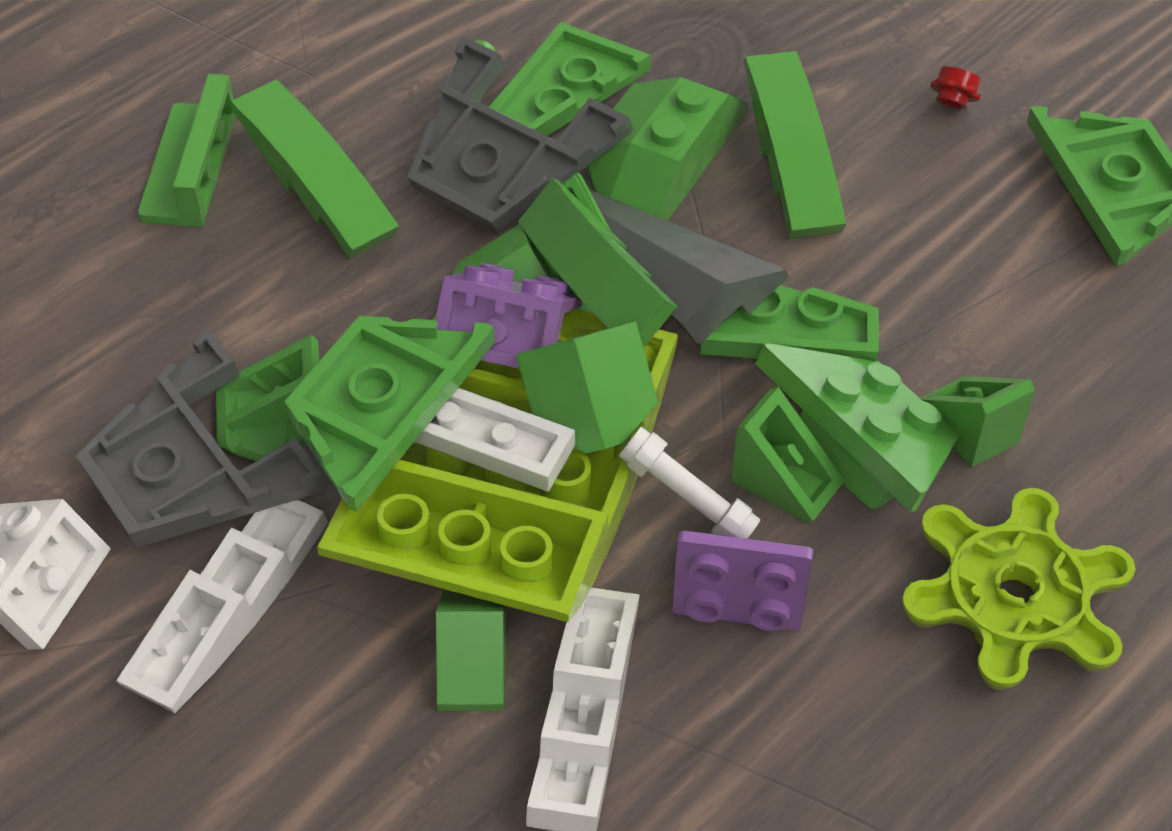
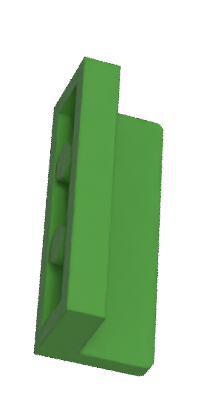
[138,74,236,227]

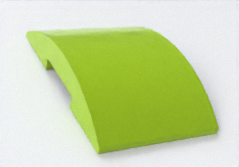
[317,310,678,623]

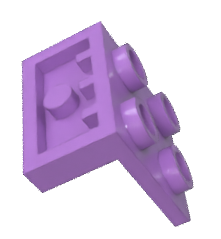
[435,263,583,369]
[672,531,813,631]

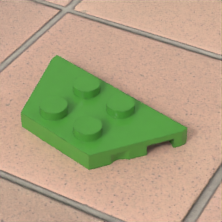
[1027,106,1172,266]
[285,316,495,512]
[755,344,960,512]

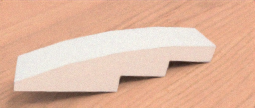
[116,500,329,713]
[526,588,639,831]

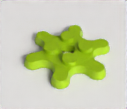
[902,488,1136,691]

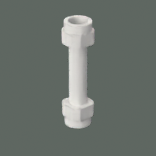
[619,426,761,539]

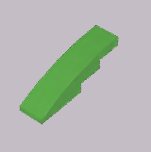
[744,51,846,239]
[230,79,399,259]
[518,178,677,348]

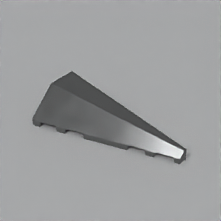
[590,190,789,345]

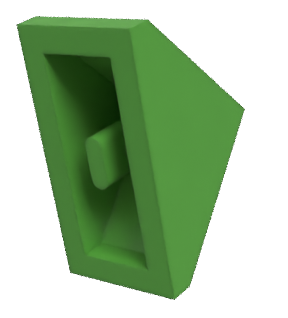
[920,376,1035,468]
[731,387,845,522]
[436,592,507,711]

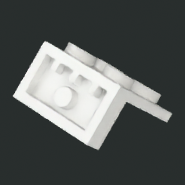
[0,499,111,650]

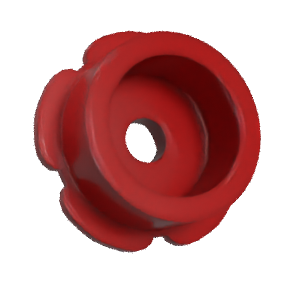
[930,66,981,109]

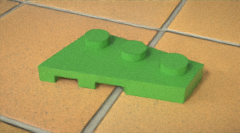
[489,22,651,136]
[700,285,879,361]

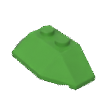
[586,77,749,221]

